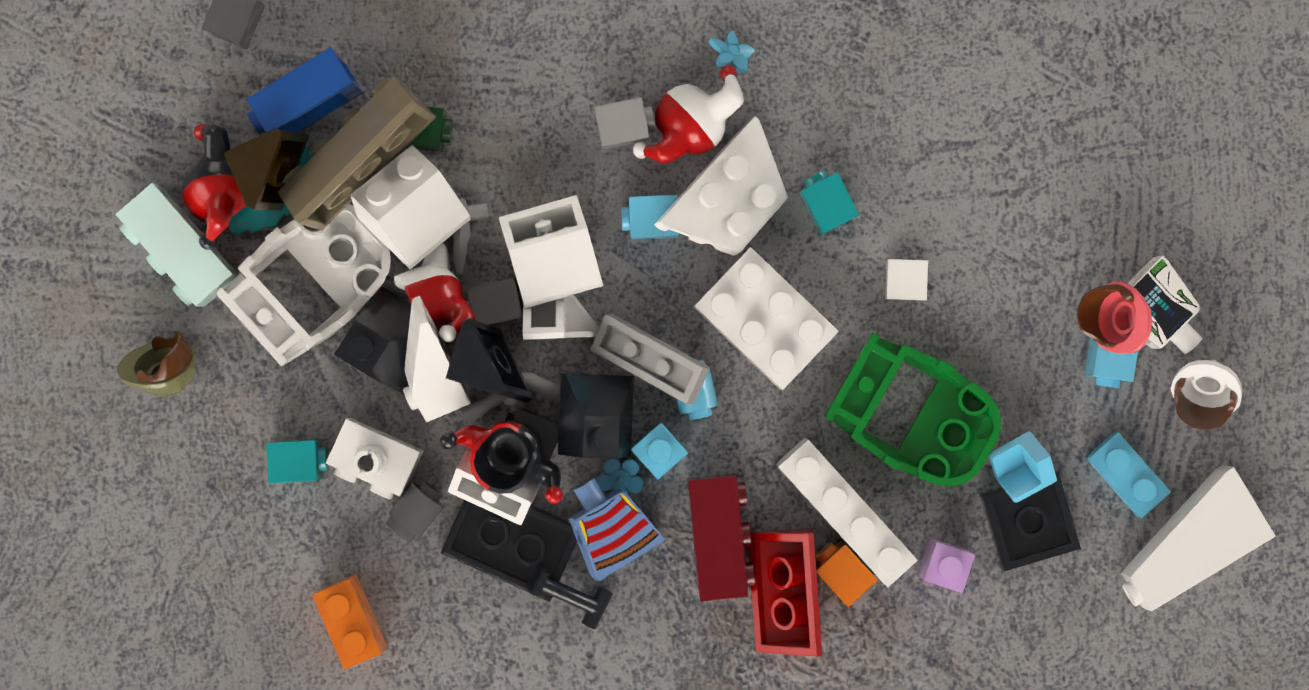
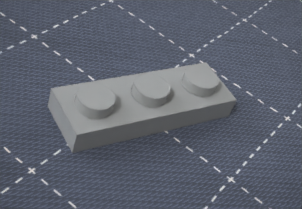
[590,314,710,404]

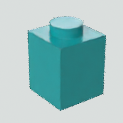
[798,170,859,236]
[266,439,329,484]

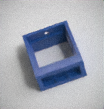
[246,47,363,134]

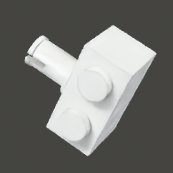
[326,418,424,499]

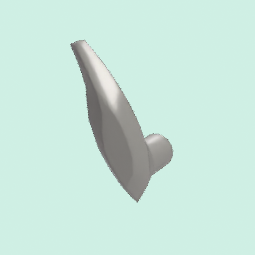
[453,198,489,275]

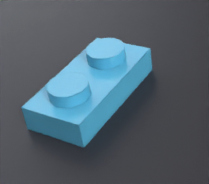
[1085,432,1171,519]

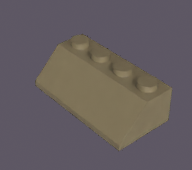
[278,77,436,230]

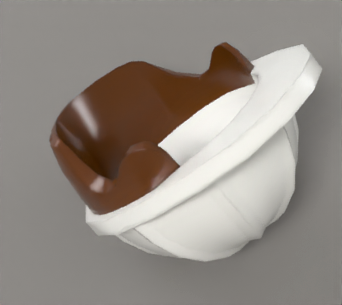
[1171,360,1242,430]

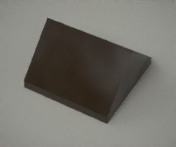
[224,129,310,211]

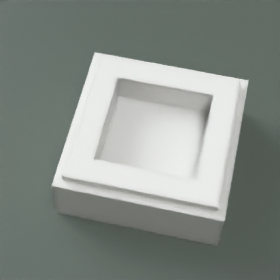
[885,259,928,301]

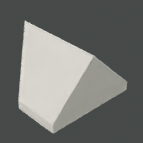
[523,295,599,340]

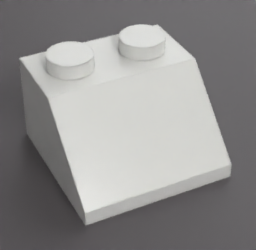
[350,145,471,269]

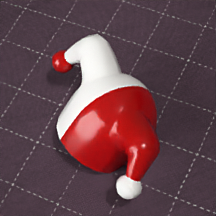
[633,65,744,164]
[394,243,475,342]

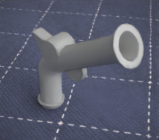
[459,372,560,425]

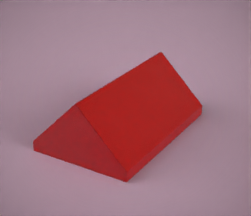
[748,528,822,657]

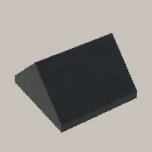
[445,318,534,403]

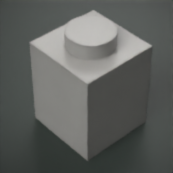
[594,97,656,150]

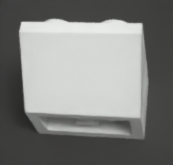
[499,195,603,309]

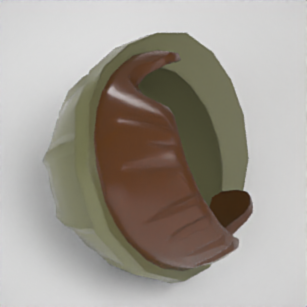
[117,331,197,398]

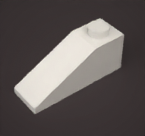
[403,296,471,423]

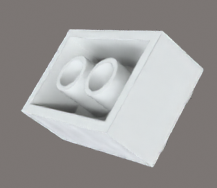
[694,247,839,390]

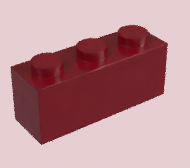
[687,473,755,602]

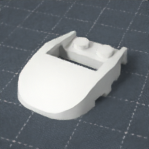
[216,204,391,367]

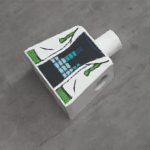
[1128,256,1202,354]

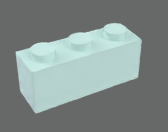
[115,182,238,307]

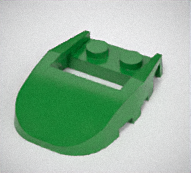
[824,333,1001,487]

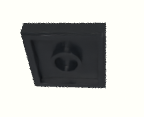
[980,471,1081,571]

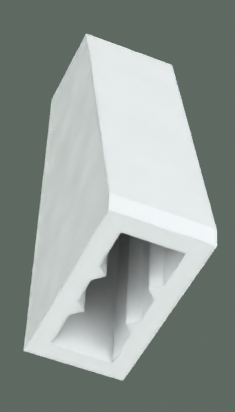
[1121,465,1276,612]

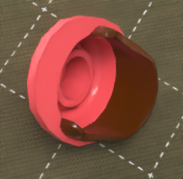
[1077,281,1152,354]

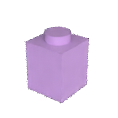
[918,538,975,593]

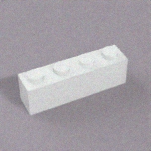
[775,438,918,587]

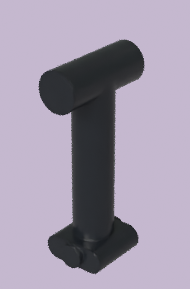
[526,566,613,629]

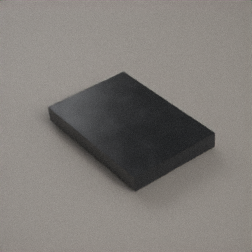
[441,500,577,602]

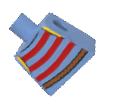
[569,477,665,581]

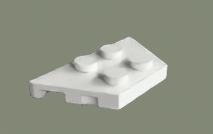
[654,116,788,256]

